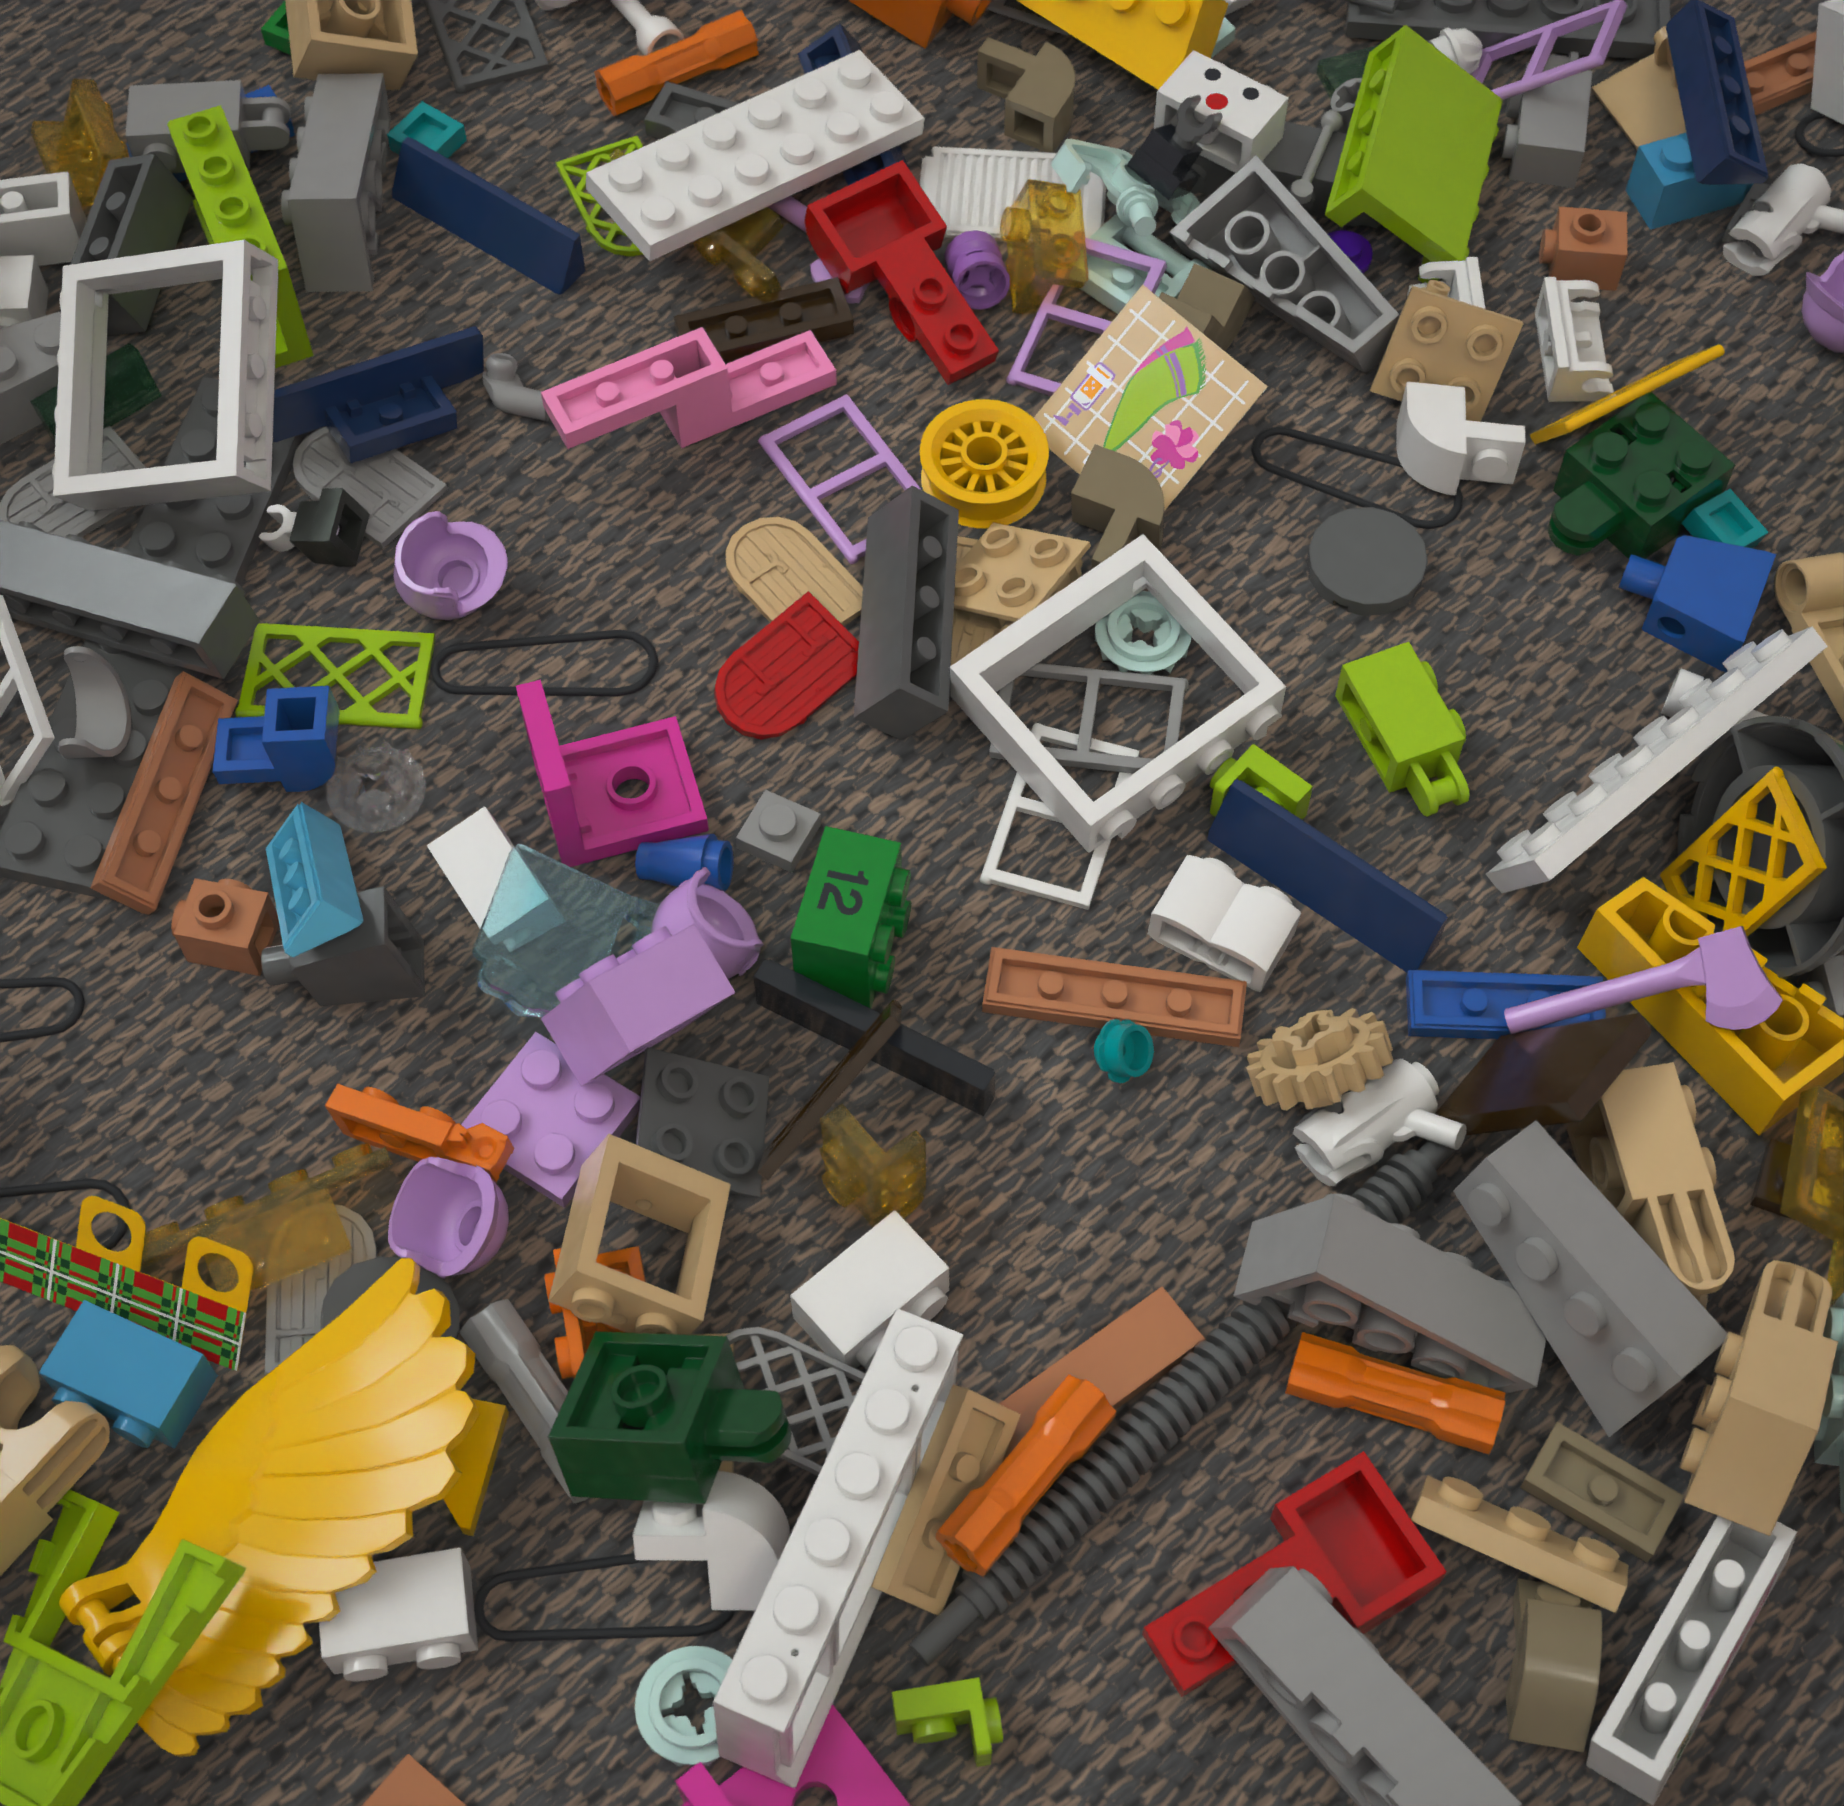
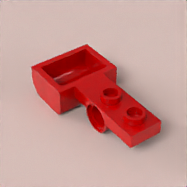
[805,160,999,385]
[1142,1451,1447,1697]

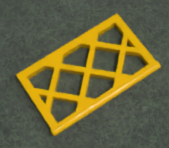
[1529,344,1725,444]
[1660,767,1827,937]

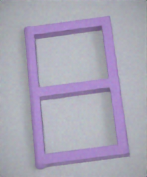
[1470,0,1627,100]
[1006,234,1167,396]
[758,394,921,564]

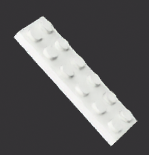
[586,50,925,261]
[1486,626,1828,893]

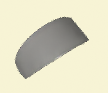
[58,646,132,759]

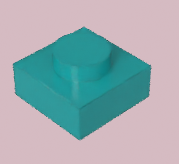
[387,101,467,158]
[1682,489,1769,548]

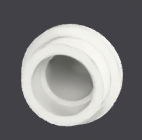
[1428,28,1483,74]

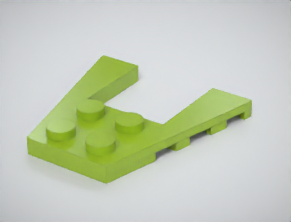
[0,1489,246,1806]

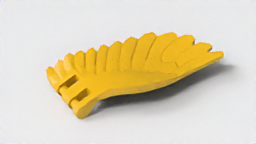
[59,1258,479,1757]

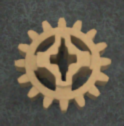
[1246,1008,1393,1110]

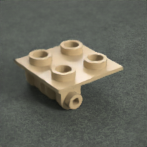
[1592,26,1686,151]
[1370,280,1523,422]
[954,523,1091,633]

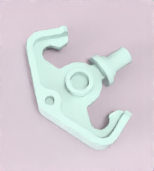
[1051,139,1200,237]

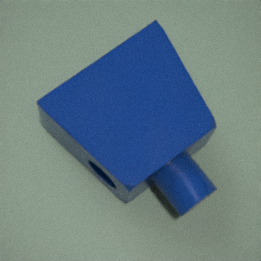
[1618,535,1776,672]

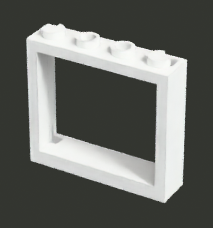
[52,240,278,511]
[950,534,1286,853]

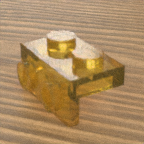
[30,79,129,206]
[1000,179,1089,314]
[819,1103,926,1227]

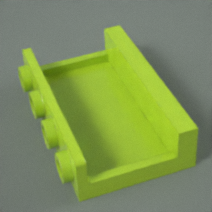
[1325,25,1503,284]
[167,105,314,368]

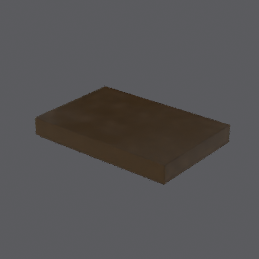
[1435,1013,1652,1136]

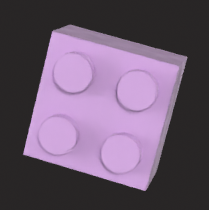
[541,924,736,1087]

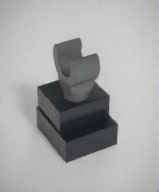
[1127,95,1223,200]

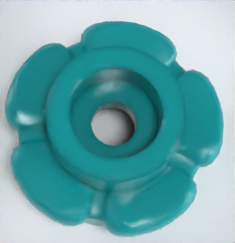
[1094,1019,1154,1083]

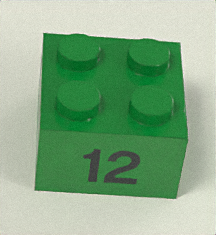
[790,826,911,1009]

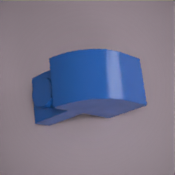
[213,686,340,792]

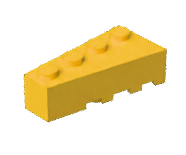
[1017,0,1228,90]
[1577,877,1844,1136]

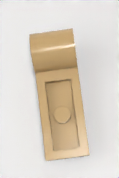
[1774,553,1844,723]

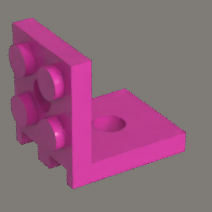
[516,679,709,869]
[675,1704,911,1806]

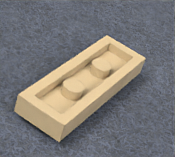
[871,1385,1021,1616]
[1411,1475,1628,1613]

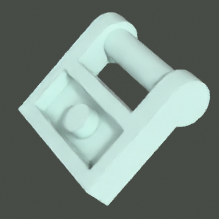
[1067,213,1212,314]

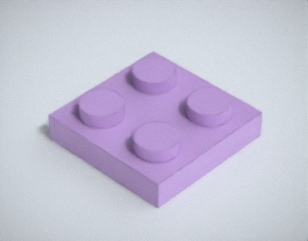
[461,1032,640,1208]

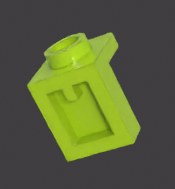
[1210,744,1313,820]
[892,1677,1003,1767]

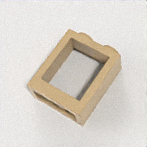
[548,1134,731,1335]

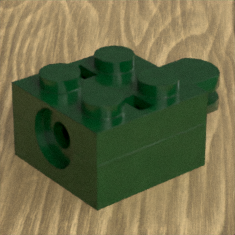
[1547,392,1735,559]
[548,1331,792,1504]

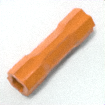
[594,10,759,116]
[1285,1332,1506,1455]
[935,1374,1117,1577]

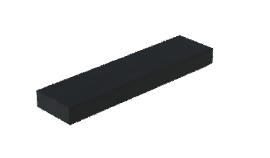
[753,959,996,1117]

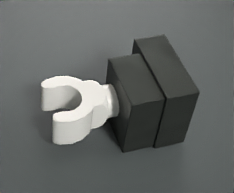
[259,488,370,567]

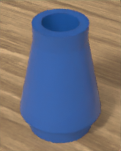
[635,834,734,891]

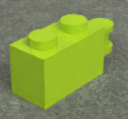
[1335,642,1470,817]

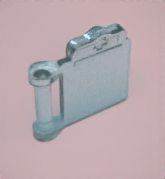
[472,844,660,1018]

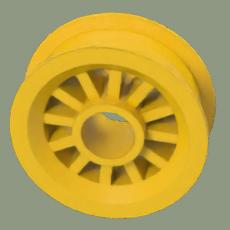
[920,399,1049,529]

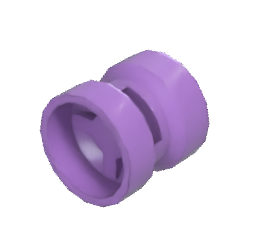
[944,230,1010,310]

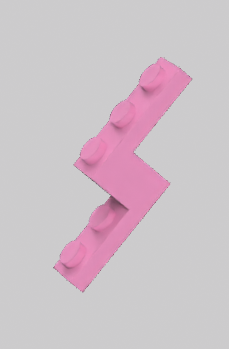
[541,327,837,449]

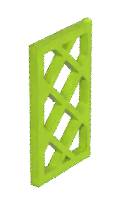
[235,623,436,729]

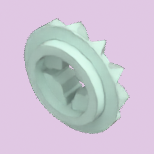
[1095,591,1191,675]
[635,1646,732,1766]

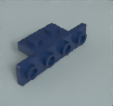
[272,326,484,464]

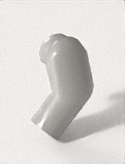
[482,353,550,422]

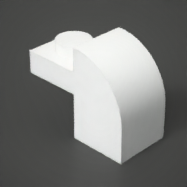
[1396,382,1526,496]
[633,1471,790,1611]

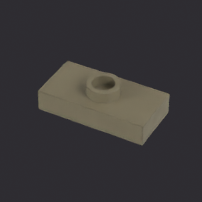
[1520,1422,1684,1562]

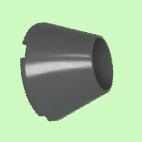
[1678,716,1844,978]

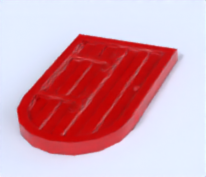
[714,591,859,740]

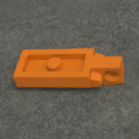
[325,1084,514,1182]

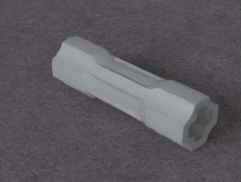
[459,1299,588,1504]

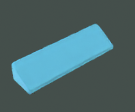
[266,802,364,957]

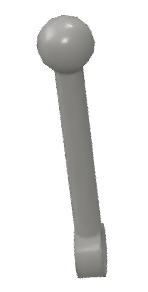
[1290,111,1343,204]

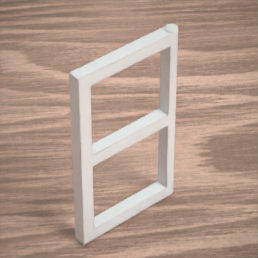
[0,595,55,806]
[980,723,1139,910]

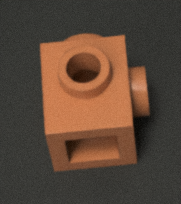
[1539,207,1627,291]
[171,878,279,976]

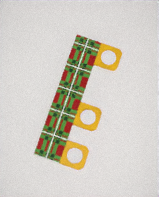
[0,1196,253,1371]

